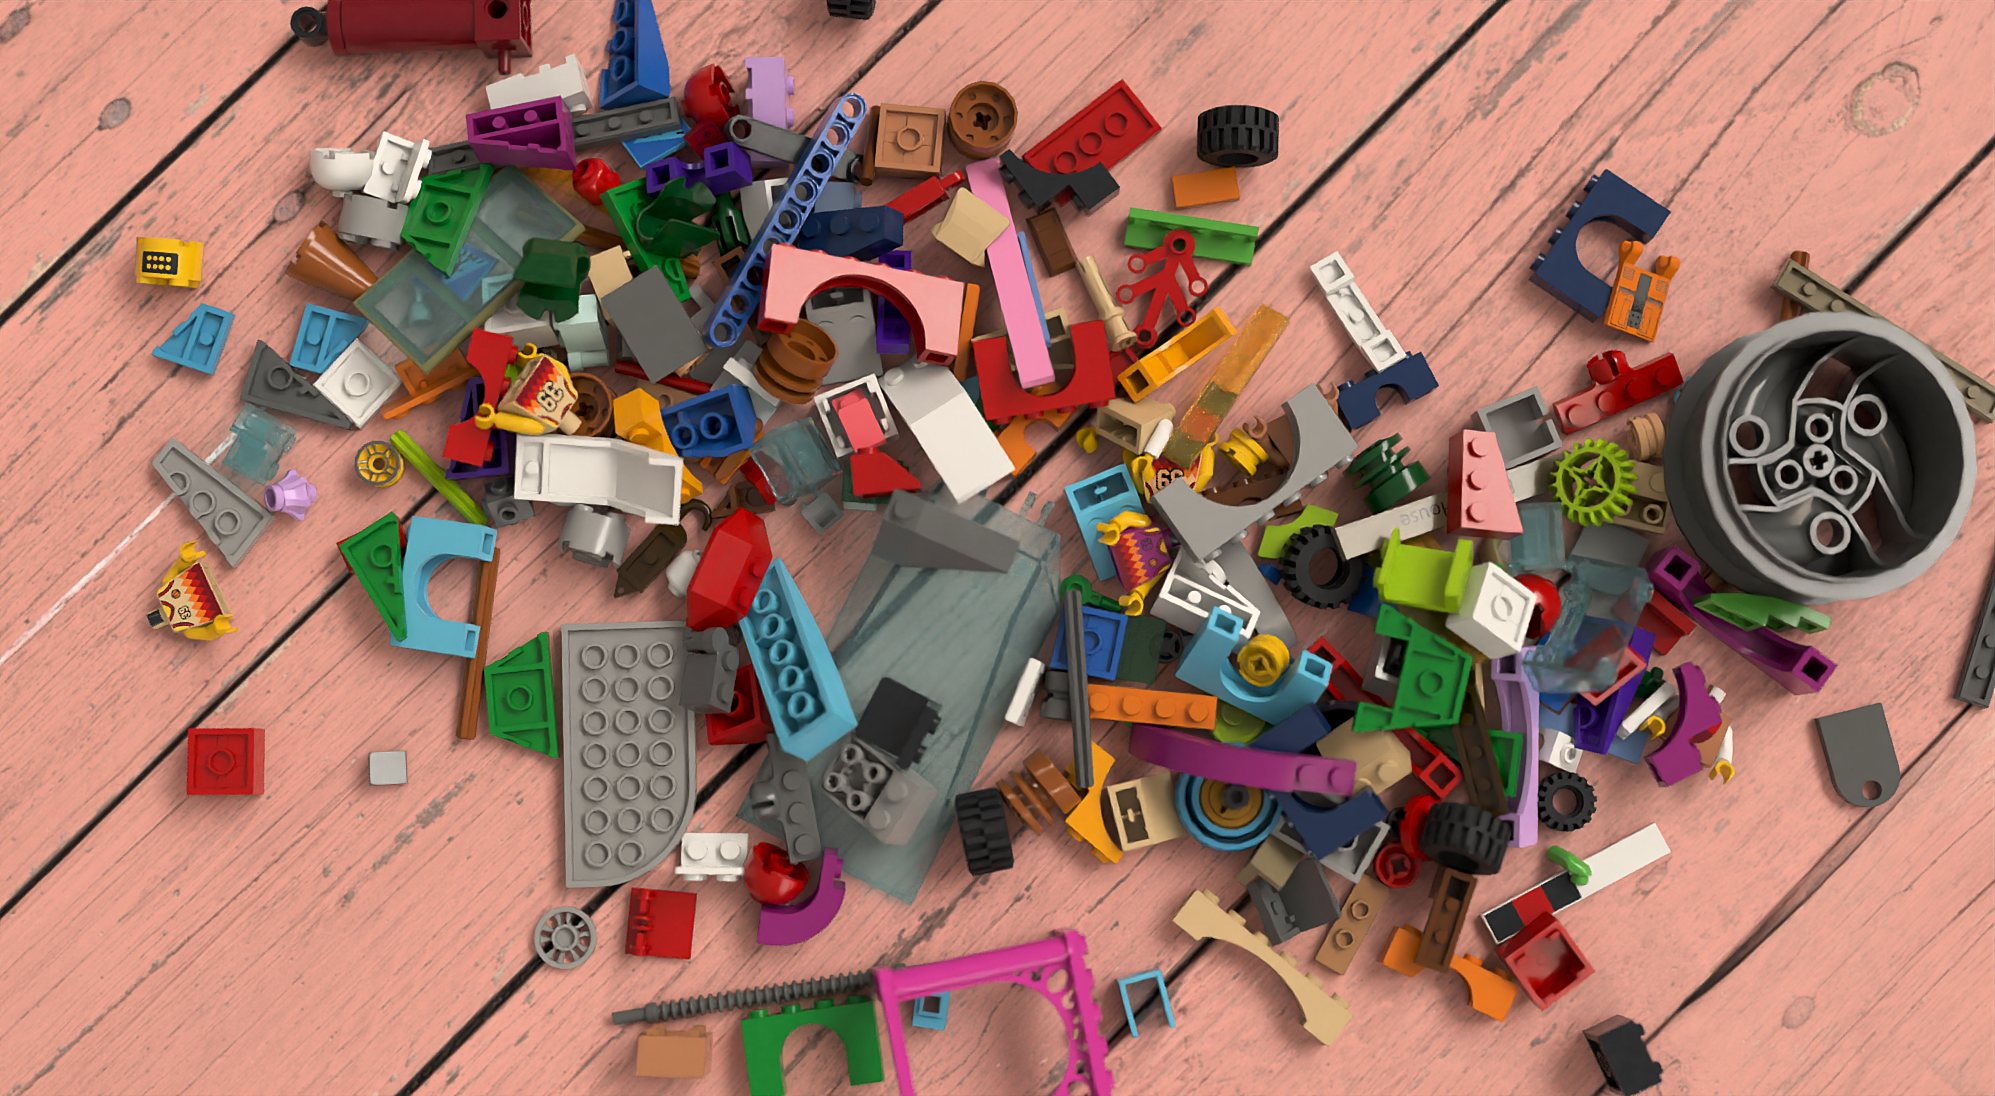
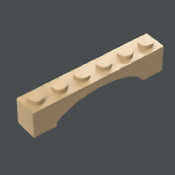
[1171,888,1353,1047]

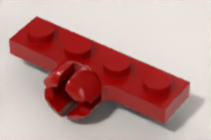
[1552,350,1684,435]

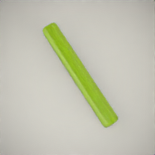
[389,430,489,525]

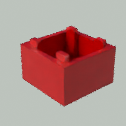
[187,728,265,795]
[1494,911,1596,1012]

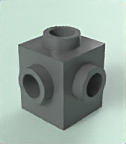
[481,475,535,528]

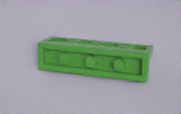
[1124,207,1259,266]

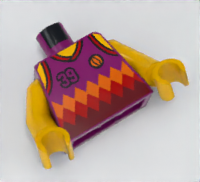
[1096,510,1181,616]

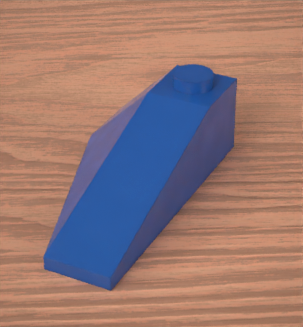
[599,0,671,110]
[620,384,757,457]

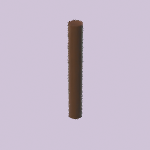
[859,105,880,186]

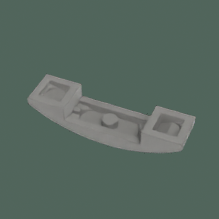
[1213,540,1300,649]

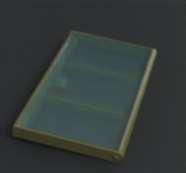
[352,165,586,375]

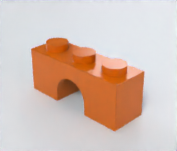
[993,381,1080,480]

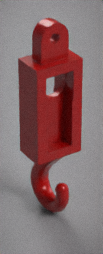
[885,170,966,226]

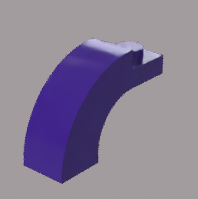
[876,250,912,354]

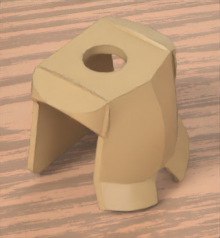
[929,188,1010,269]

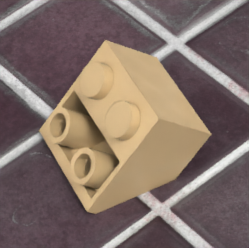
[1598,459,1670,535]
[1106,771,1185,852]

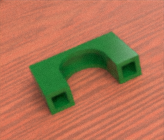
[741,994,885,1096]

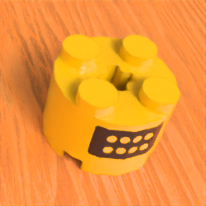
[134,237,204,288]

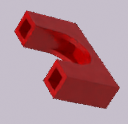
[971,319,1116,425]

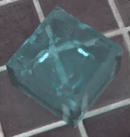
[749,417,844,504]
[1508,502,1566,576]

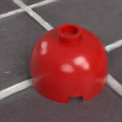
[681,63,740,129]
[1513,573,1562,639]
[742,842,810,905]

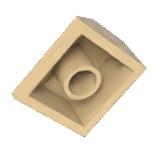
[1316,717,1412,797]

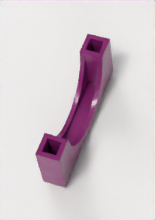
[1636,545,1838,696]

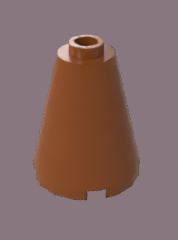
[285,220,379,302]

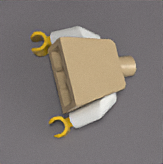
[1076,396,1176,482]

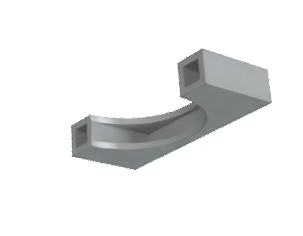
[1149,382,1359,564]

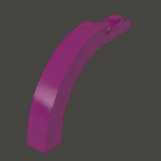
[1128,722,1357,795]

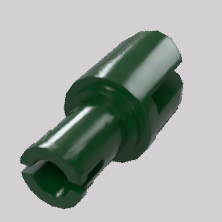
[711,191,750,256]

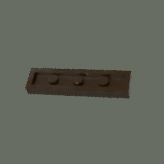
[1451,684,1511,817]

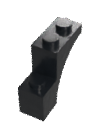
[998,149,1120,217]

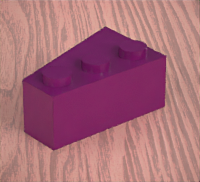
[466,95,577,171]

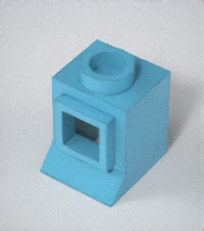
[911,991,951,1030]

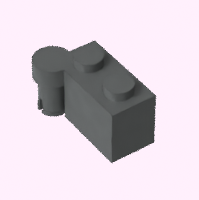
[679,627,740,714]

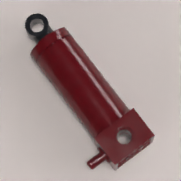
[290,0,532,76]

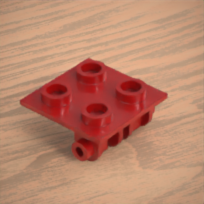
[625,887,697,959]

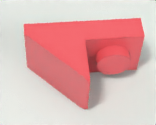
[831,388,887,455]

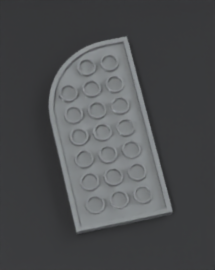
[561,620,697,888]

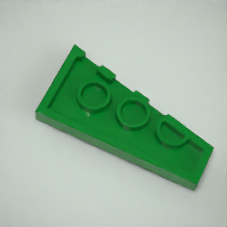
[600,177,691,303]

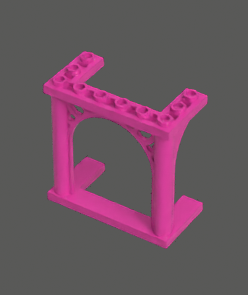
[871,927,1115,1096]

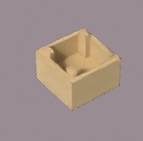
[589,245,636,331]

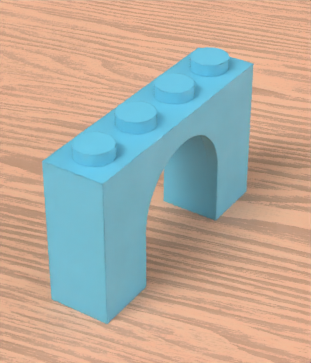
[389,516,497,659]
[1174,606,1333,726]

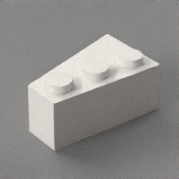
[485,54,593,117]
[1149,545,1260,655]

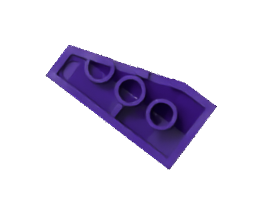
[1572,616,1656,755]

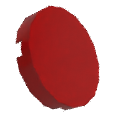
[1400,794,1442,862]

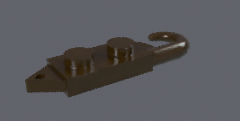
[614,498,713,599]

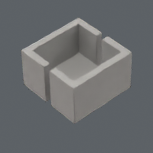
[1470,386,1563,471]

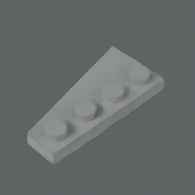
[152,438,276,568]

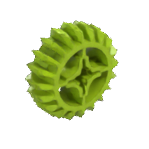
[1548,438,1639,527]

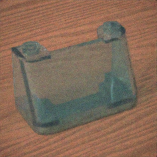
[1522,554,1653,694]

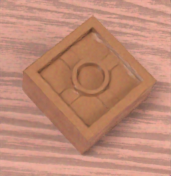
[874,103,946,180]
[636,1024,713,1079]

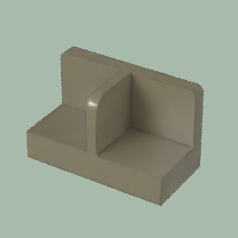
[1235,834,1304,890]

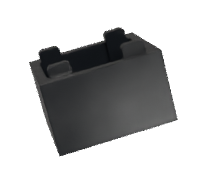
[1583,1015,1663,1096]

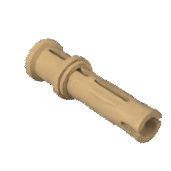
[1075,256,1138,351]

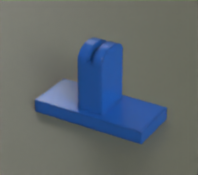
[1258,563,1281,586]

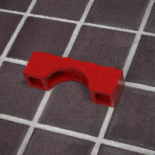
[442,328,519,467]

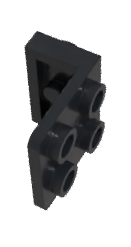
[855,676,943,770]

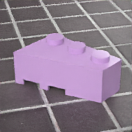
[745,57,795,169]

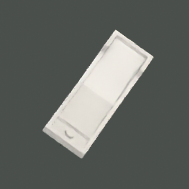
[877,353,1015,504]
[514,433,683,525]

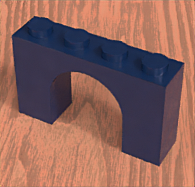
[1529,169,1671,323]
[1245,701,1389,861]

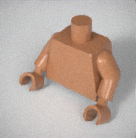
[1242,381,1340,475]

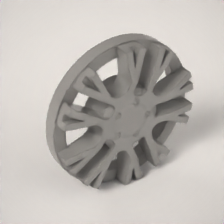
[534,906,597,969]

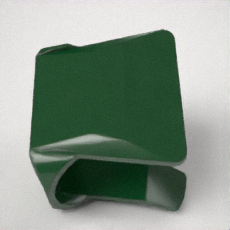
[636,176,720,259]
[513,237,591,323]

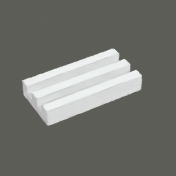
[1616,682,1677,741]

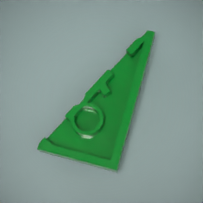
[339,511,407,642]
[1412,724,1524,797]

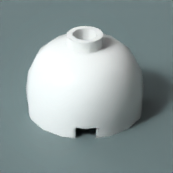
[309,148,376,197]

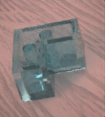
[222,402,297,486]

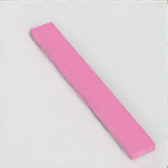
[965,157,1055,389]

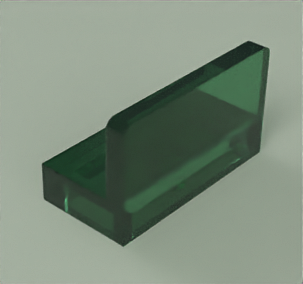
[1115,615,1166,685]

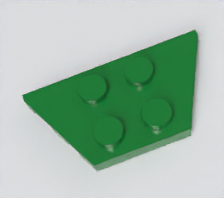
[400,163,494,277]
[484,632,560,758]

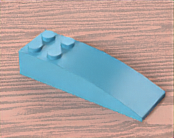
[739,557,858,761]

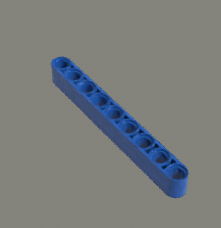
[702,93,867,348]

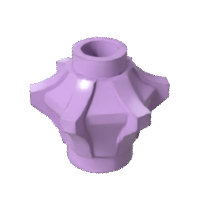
[264,469,317,521]

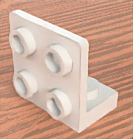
[675,833,749,881]

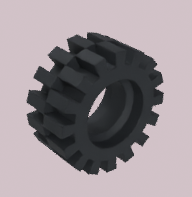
[1538,772,1597,831]

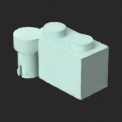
[552,294,610,372]

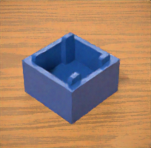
[1049,602,1128,682]

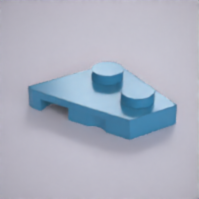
[151,303,236,376]
[289,303,370,375]

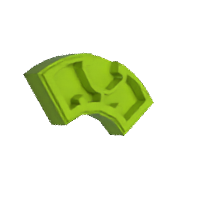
[1256,504,1339,560]

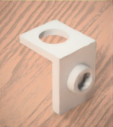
[1538,726,1583,773]

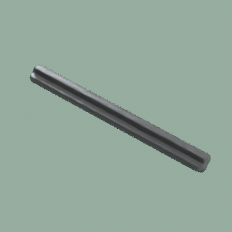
[1063,590,1094,788]

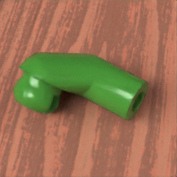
[1547,845,1592,886]

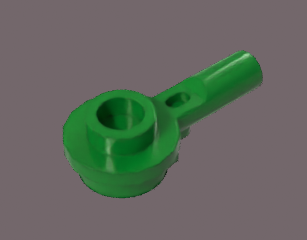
[1059,574,1122,614]

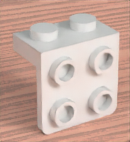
[361,131,432,206]

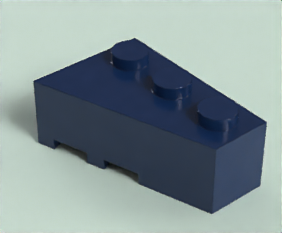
[799,205,903,262]

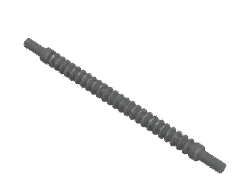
[612,962,932,1025]

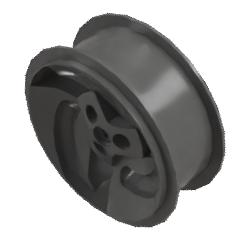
[1662,311,1977,605]

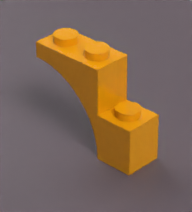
[1117,306,1238,403]
[613,388,703,504]
[1064,740,1124,865]

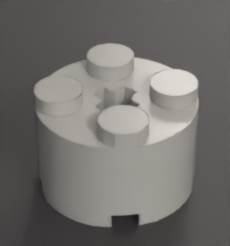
[337,194,409,252]
[556,503,631,568]

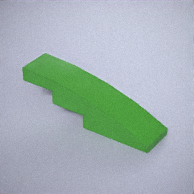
[1692,593,1832,634]

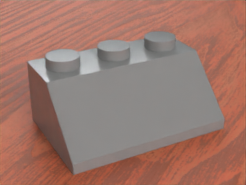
[1270,790,1390,884]

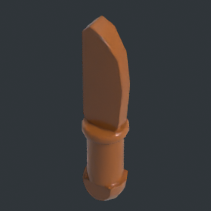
[713,418,763,480]

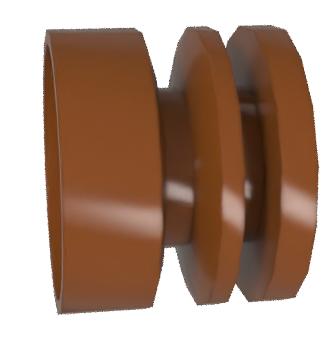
[946,81,1018,161]
[752,318,839,404]
[554,372,618,438]
[995,748,1082,836]

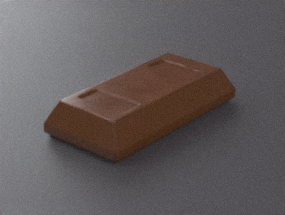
[1025,207,1079,278]

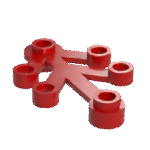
[1116,229,1208,350]

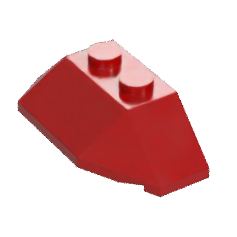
[685,507,773,632]

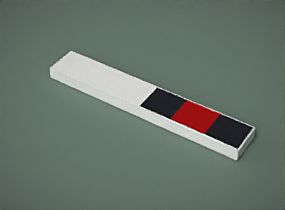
[1480,823,1671,944]

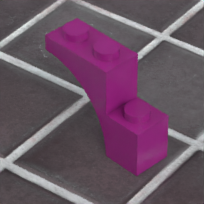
[1644,661,1722,787]

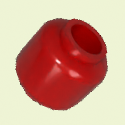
[572,158,621,206]

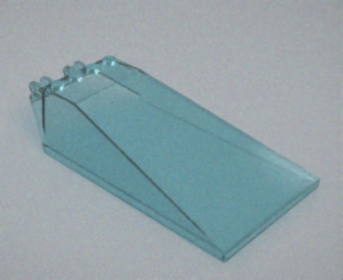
[736,478,1060,905]

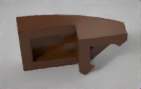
[711,481,776,519]

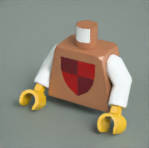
[1639,685,1735,785]

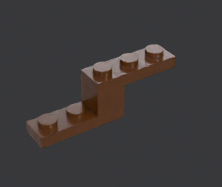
[1413,864,1478,974]

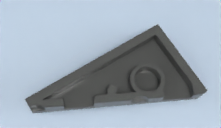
[240,340,354,431]

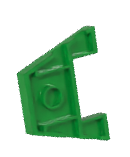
[1351,603,1473,732]

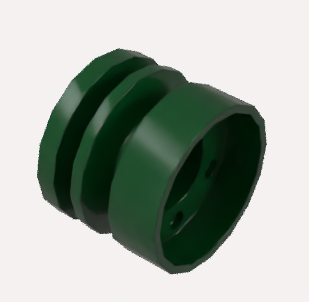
[1342,432,1431,515]

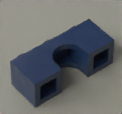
[1336,351,1439,433]

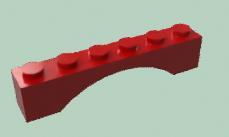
[1305,636,1464,800]

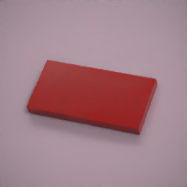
[1021,79,1162,208]

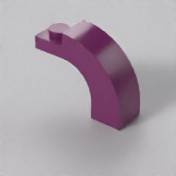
[757,846,846,946]

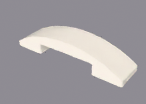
[1310,251,1407,374]

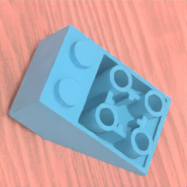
[1063,463,1145,582]

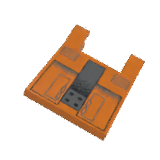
[1603,240,1680,342]

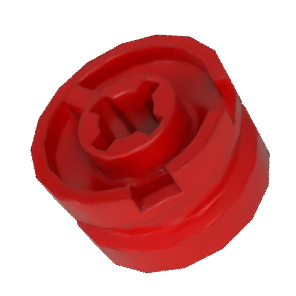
[1372,842,1422,889]

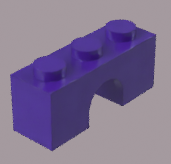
[646,141,752,199]

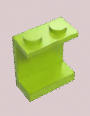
[1373,528,1473,614]

